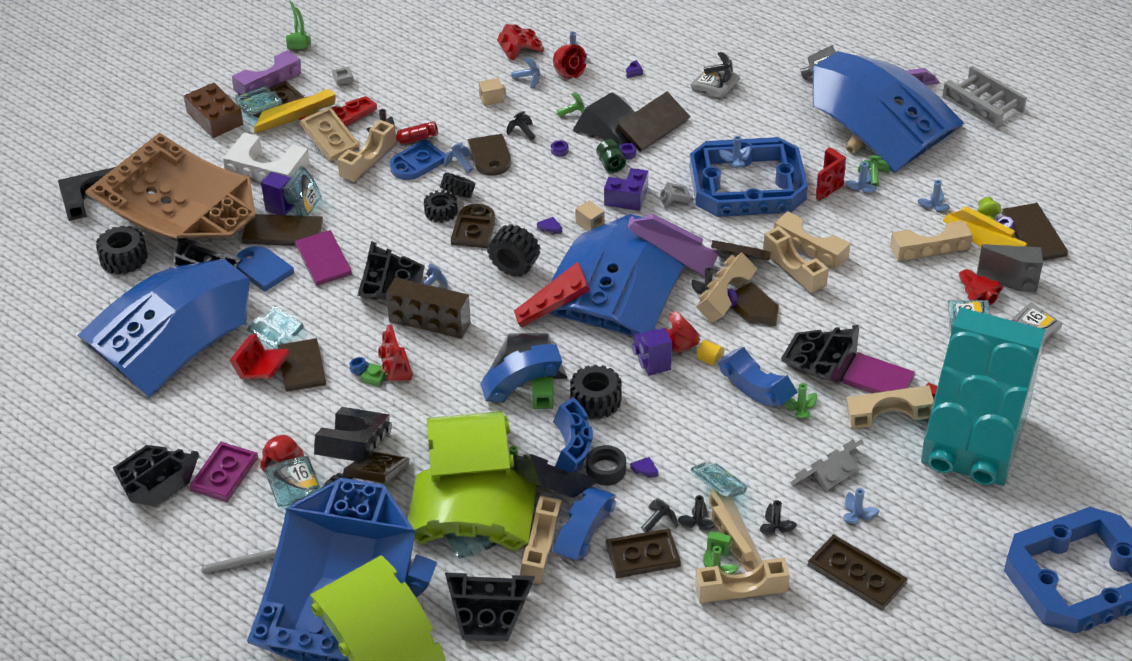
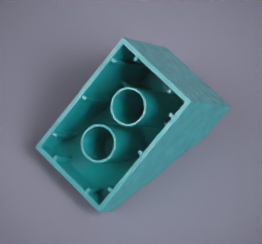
[921,307,1046,486]

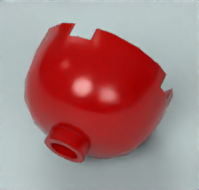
[553,44,587,79]

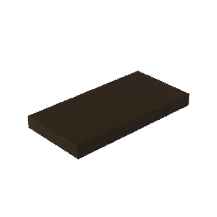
[617,91,691,152]
[1002,203,1068,261]
[242,214,323,246]
[343,451,410,484]
[807,534,908,611]

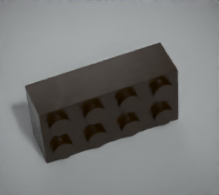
[386,278,471,339]

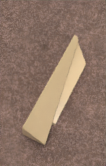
[709,488,762,573]

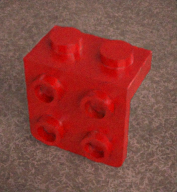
[497,23,545,60]
[816,147,846,201]
[378,325,413,381]
[229,334,290,379]

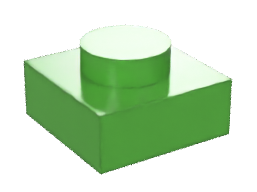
[361,363,386,387]
[707,531,731,557]

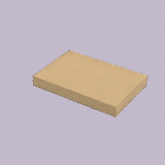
[300,107,360,162]

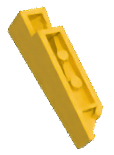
[254,89,336,133]
[943,206,1027,247]

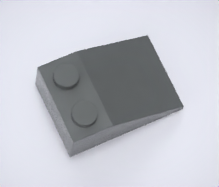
[977,244,1043,292]

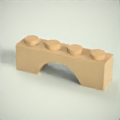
[337,120,396,182]
[774,211,851,269]
[890,220,973,261]
[763,226,829,293]
[696,252,758,323]
[846,385,934,429]
[520,496,561,584]
[695,558,790,603]

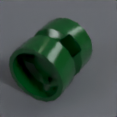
[596,139,626,173]

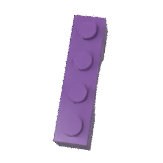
[232,50,301,99]

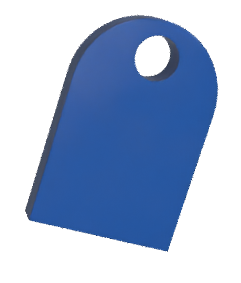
[390,139,446,180]
[236,246,294,292]

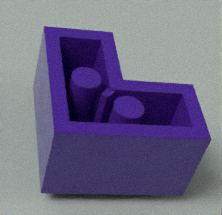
[604,168,649,211]
[261,172,302,215]
[632,328,672,376]

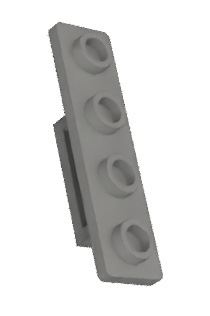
[790,439,864,492]

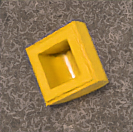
[696,340,724,366]

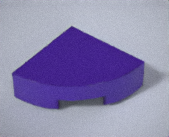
[626,60,643,78]
[537,217,562,234]
[630,457,658,477]

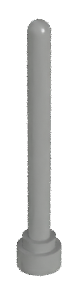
[201,548,277,574]

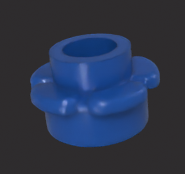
[349,357,369,375]

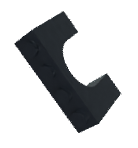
[58,167,115,221]
[314,407,392,463]

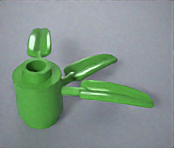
[286,1,311,50]

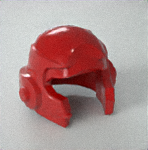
[665,311,701,353]
[260,434,304,475]

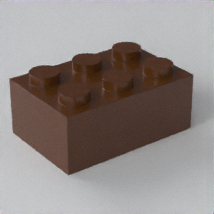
[184,83,244,138]

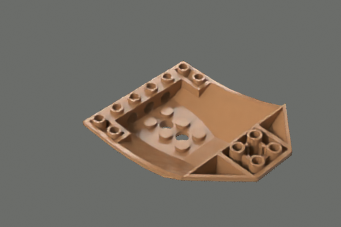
[85,132,256,238]

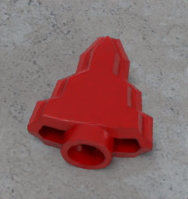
[396,121,439,145]
[959,269,1004,305]

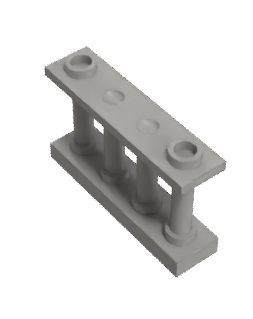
[942,66,1027,129]

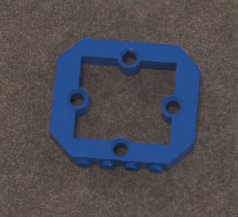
[689,137,808,217]
[1004,507,1132,634]

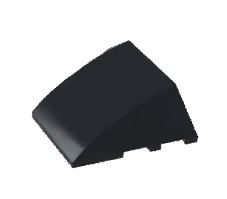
[573,92,635,146]
[170,238,243,268]
[357,241,425,299]
[781,324,859,382]
[489,333,567,379]
[113,445,199,507]
[513,454,597,498]
[445,572,535,642]

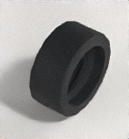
[586,445,626,486]

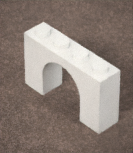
[223,133,310,182]

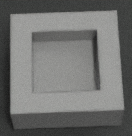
[332,67,354,86]

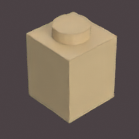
[479,78,506,106]
[575,200,605,231]

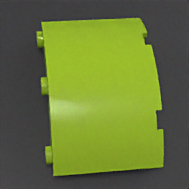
[427,411,514,482]
[407,468,537,552]
[310,555,446,661]

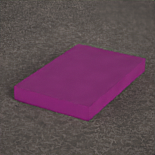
[295,230,352,286]
[842,352,915,393]
[189,441,258,503]

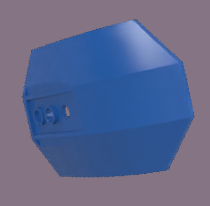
[813,51,965,173]
[548,214,686,336]
[77,259,250,398]
[247,478,415,661]

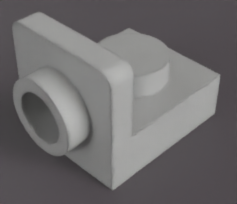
[660,182,691,208]

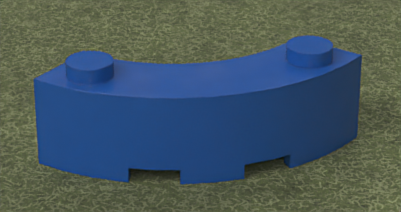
[480,344,563,403]
[717,347,798,406]
[553,397,593,473]
[552,486,616,560]
[406,554,437,597]

